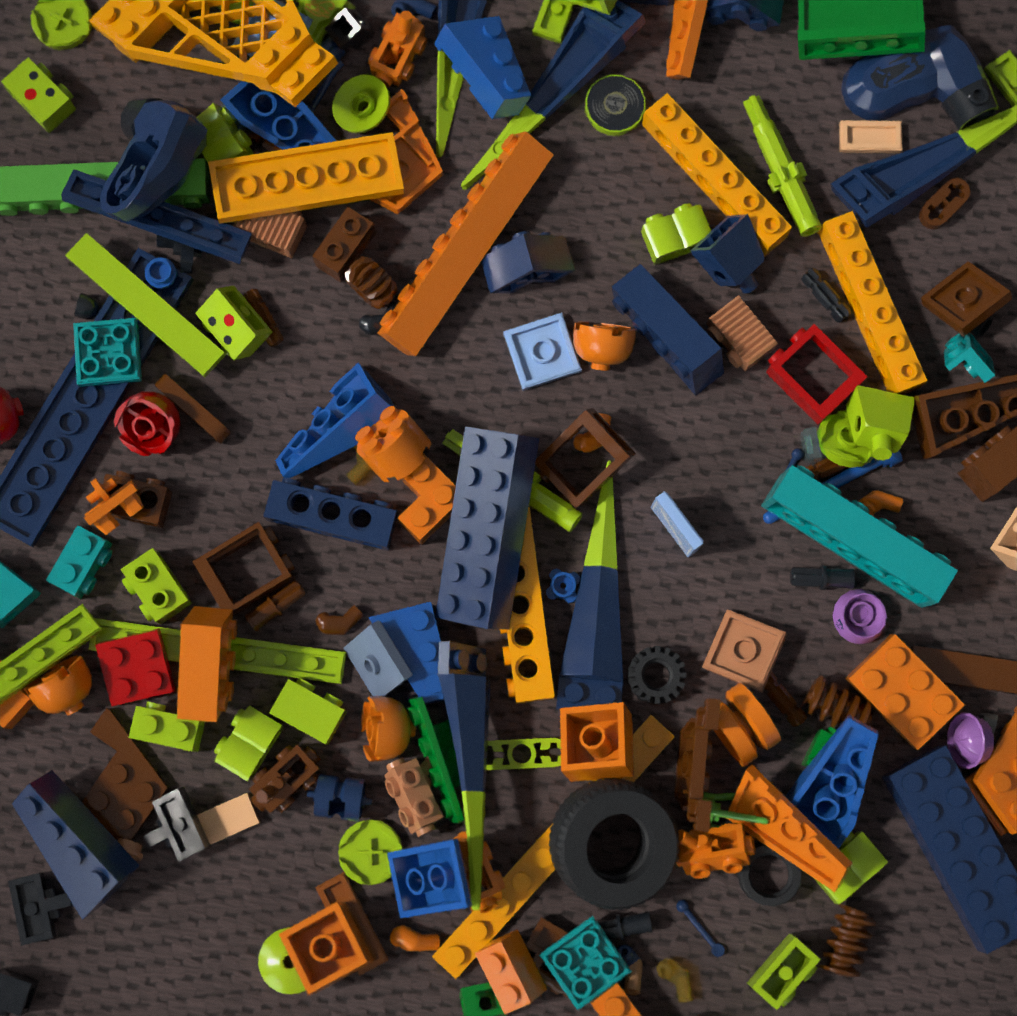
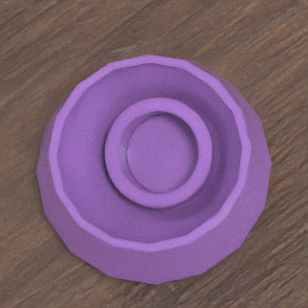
[833,589,887,644]
[947,712,994,769]

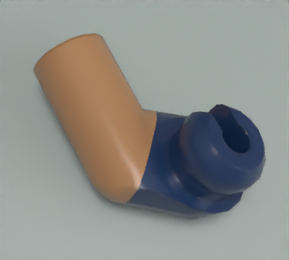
[616,944,643,995]

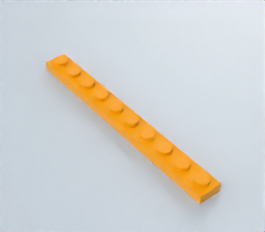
[432,715,675,979]

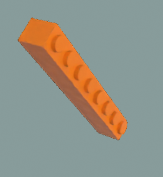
[378,132,554,356]

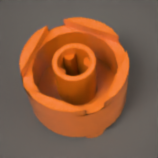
[355,406,431,482]

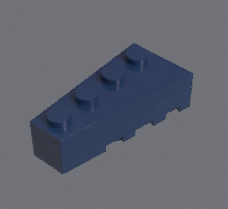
[611,264,724,396]
[12,770,140,920]

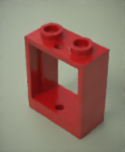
[766,324,868,425]

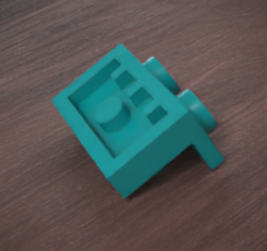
[944,332,995,383]
[46,525,112,599]

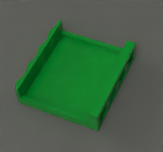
[798,0,925,60]

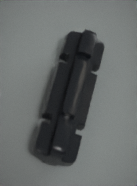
[801,268,851,323]

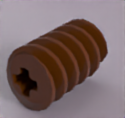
[801,675,874,728]
[818,904,877,978]

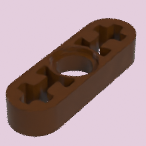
[154,374,231,444]

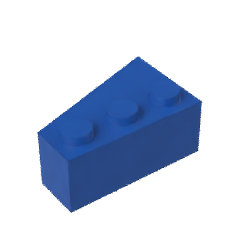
[434,16,531,119]
[368,602,444,705]

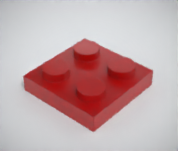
[95,628,176,707]

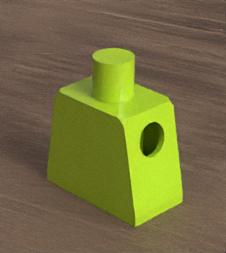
[846,385,914,460]

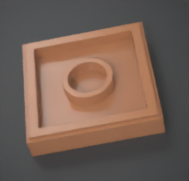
[702,609,787,693]

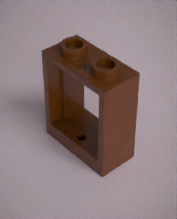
[535,408,636,508]
[193,522,296,616]

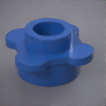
[546,569,580,603]

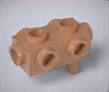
[384,757,443,837]

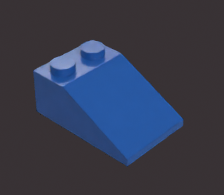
[387,839,472,918]

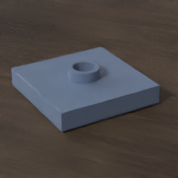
[343,620,413,697]

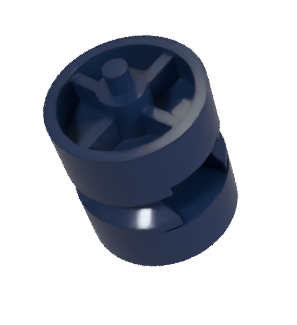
[307,774,373,822]

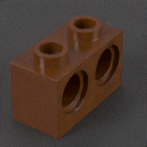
[312,207,376,283]
[97,471,172,528]

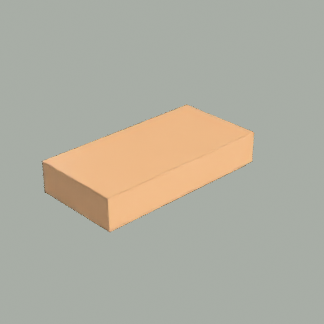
[839,120,902,153]
[197,793,261,845]

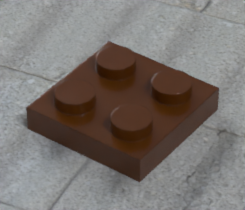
[921,261,1012,336]

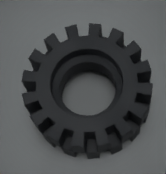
[627,646,687,705]

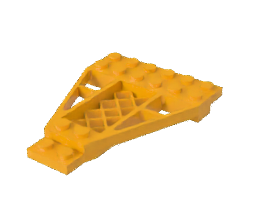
[89,0,338,107]

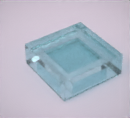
[800,427,822,464]

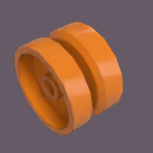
[705,682,781,767]

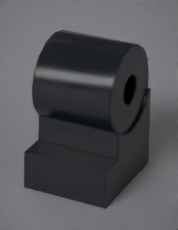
[324,7,375,50]

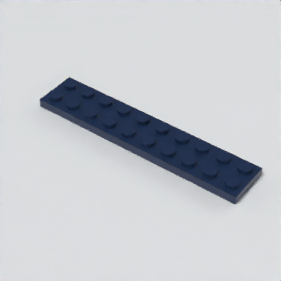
[0,248,193,548]

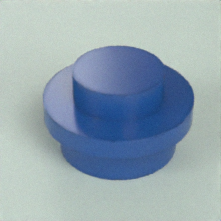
[145,257,177,289]

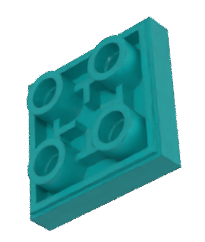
[73,318,142,387]
[539,915,631,1011]

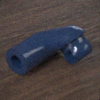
[391,0,437,20]

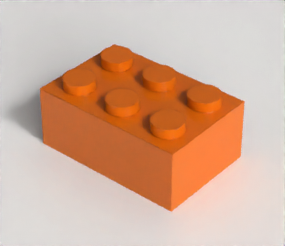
[177,606,237,722]
[845,634,965,750]

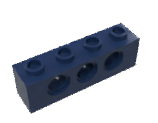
[263,477,398,551]

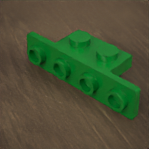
[408,697,464,823]

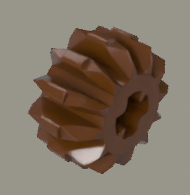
[345,256,397,309]

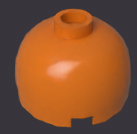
[573,321,637,371]
[24,655,92,715]
[361,696,416,762]

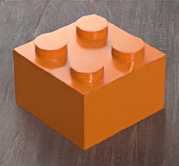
[560,702,634,782]
[279,902,374,995]

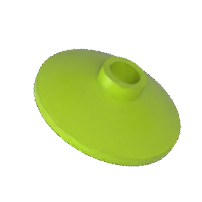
[333,75,390,133]
[258,927,306,994]

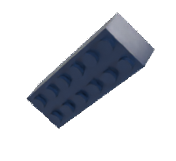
[435,426,539,629]
[881,745,1017,954]

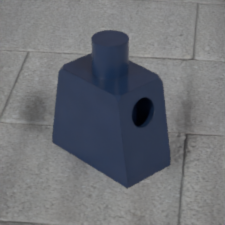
[690,214,764,294]

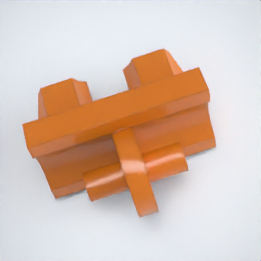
[84,478,144,535]

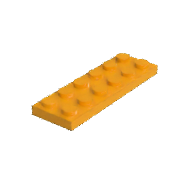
[208,132,404,224]

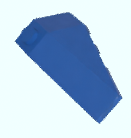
[220,81,336,150]
[275,362,396,478]
[785,715,878,849]

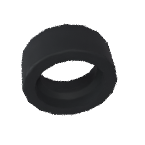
[737,843,802,907]

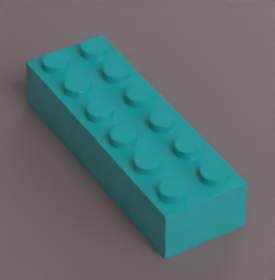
[761,465,958,608]

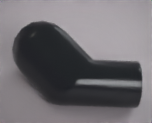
[359,301,397,335]

